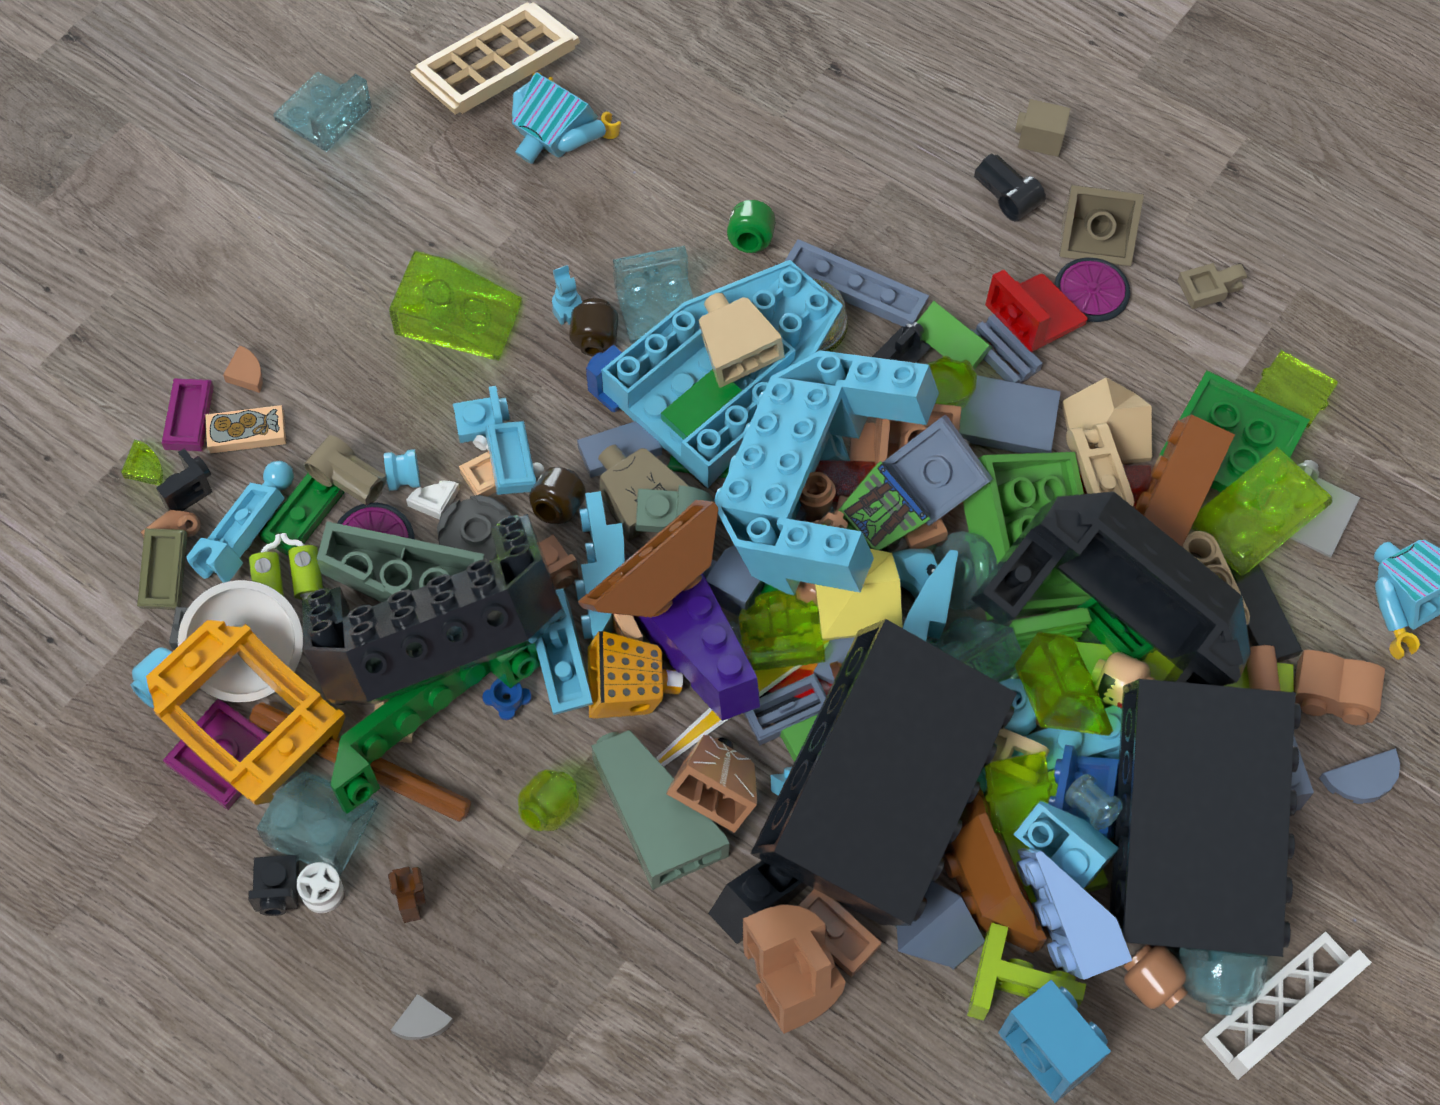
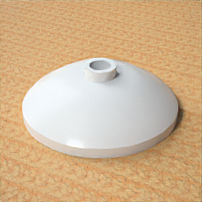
[178,580,303,702]

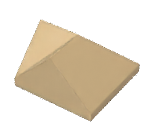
[1062,377,1152,469]

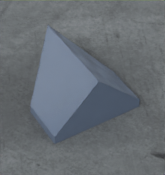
[897,882,985,970]

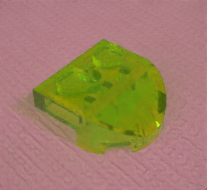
[739,591,826,671]

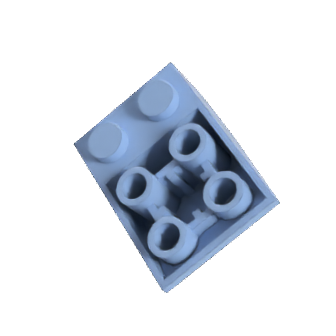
[1016,848,1133,980]

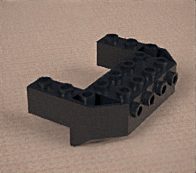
[971,492,1251,686]
[302,514,566,705]

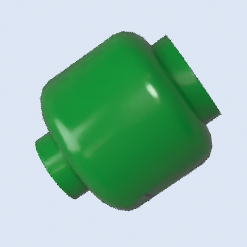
[727,200,776,253]

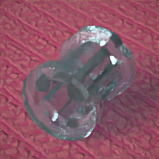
[1065,774,1123,830]

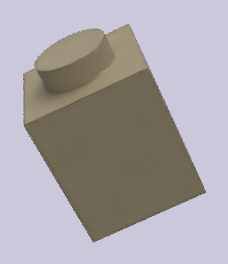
[1014,99,1071,157]

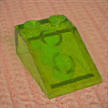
[389,251,523,361]

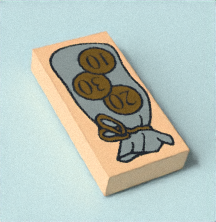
[205,405,286,454]

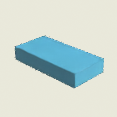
[485,421,536,495]

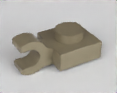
[1178,263,1248,309]

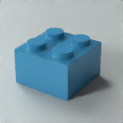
[998,980,1111,1103]

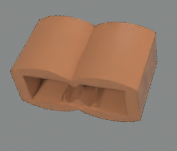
[1294,650,1385,725]

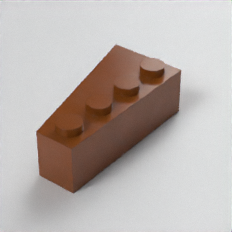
[1135,415,1235,546]

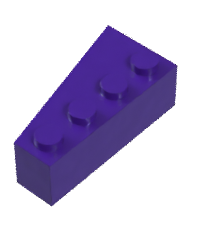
[633,573,760,721]

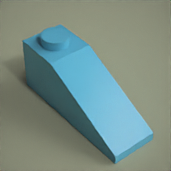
[535,588,593,715]

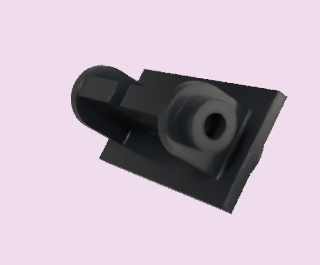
[872,322,931,363]

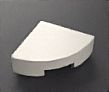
[406,480,460,520]

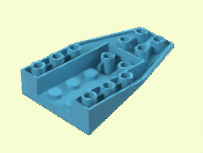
[602,260,843,488]

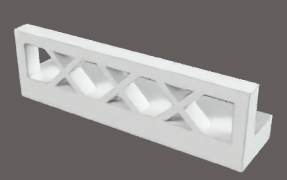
[1201,931,1372,1080]

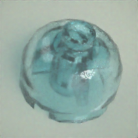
[1179,948,1268,1016]

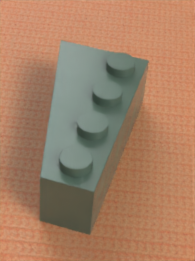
[317,521,485,602]

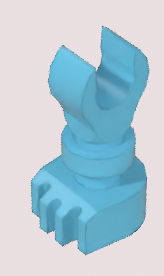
[552,265,582,325]

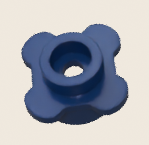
[482,678,531,720]

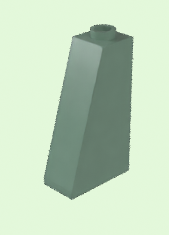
[591,730,730,890]

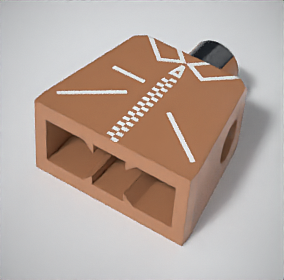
[666,735,757,833]

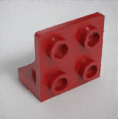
[985,270,1087,352]

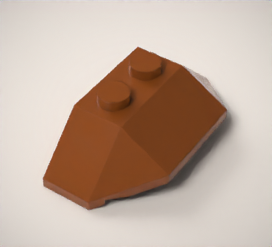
[578,500,718,618]
[942,787,1047,953]

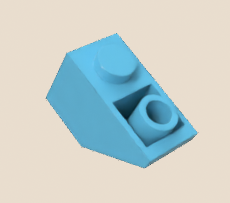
[1013,801,1119,889]

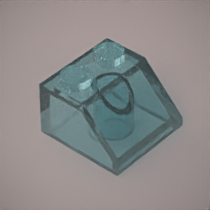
[256,771,379,877]

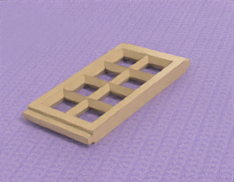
[410,2,580,115]

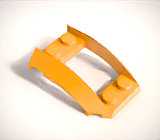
[146,620,346,805]

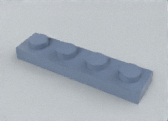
[784,239,929,326]

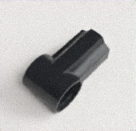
[974,153,1046,222]

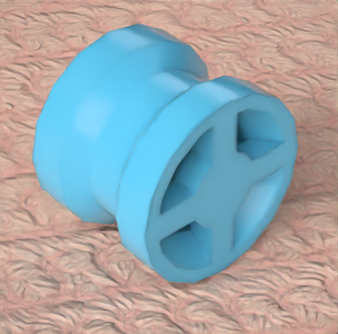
[384,449,420,491]

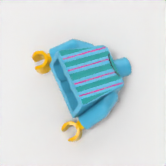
[512,72,621,164]
[1374,540,1440,660]

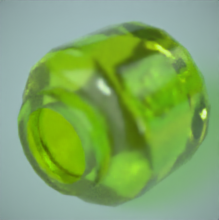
[517,769,579,832]

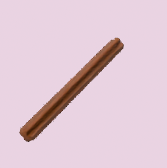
[249,702,471,822]

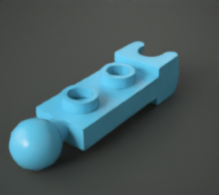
[187,461,294,583]

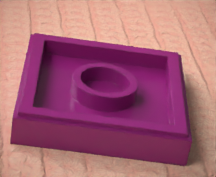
[163,698,269,810]

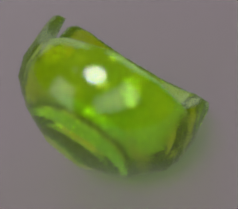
[927,356,977,410]

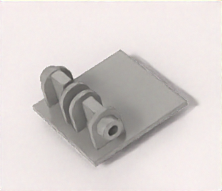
[1259,460,1360,558]

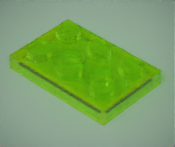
[1191,447,1332,577]

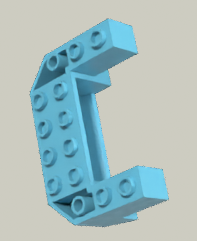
[714,350,939,595]

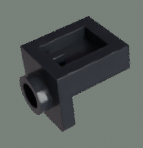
[156,448,212,511]
[248,855,299,916]

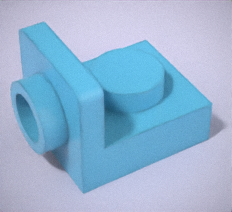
[453,386,510,443]

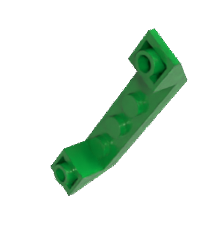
[330,643,541,814]

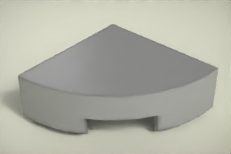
[391,994,454,1040]

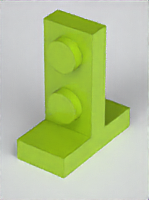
[967,923,1086,1021]

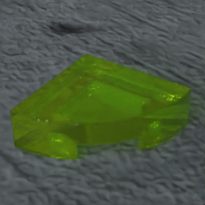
[121,439,163,486]

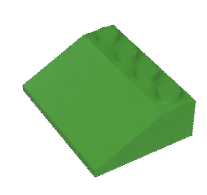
[963,452,1091,621]

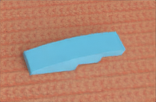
[903,549,958,641]

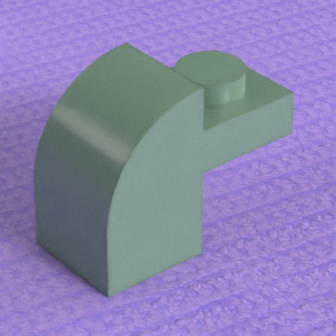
[636,485,714,532]

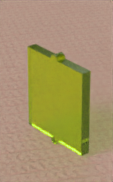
[1253,350,1338,428]
[985,751,1053,833]

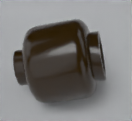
[569,298,618,356]
[529,467,586,524]

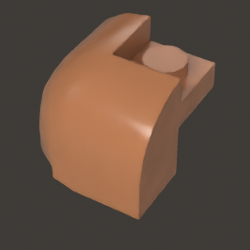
[743,905,846,1034]

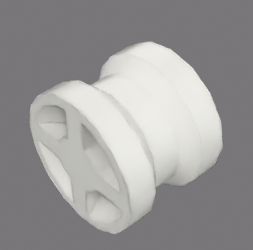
[297,862,344,913]

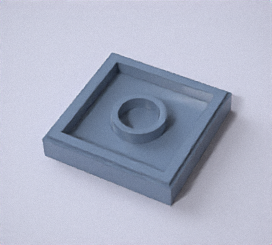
[882,415,993,526]

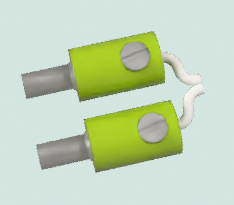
[249,533,323,600]

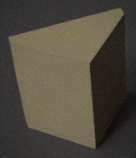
[1059,184,1144,266]

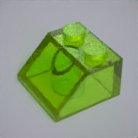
[1015,632,1113,736]

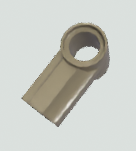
[304,435,387,506]

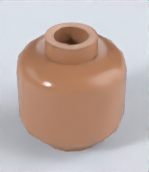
[1123,944,1189,1009]

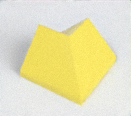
[815,549,903,641]

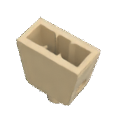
[698,293,785,388]

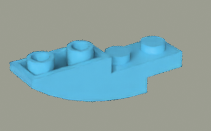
[575,491,625,640]

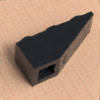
[708,860,808,944]

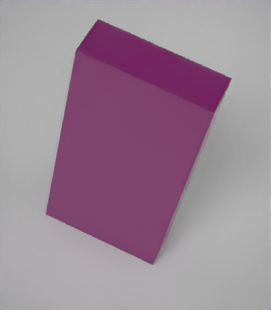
[162,378,214,451]

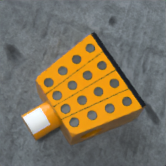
[587,631,683,719]

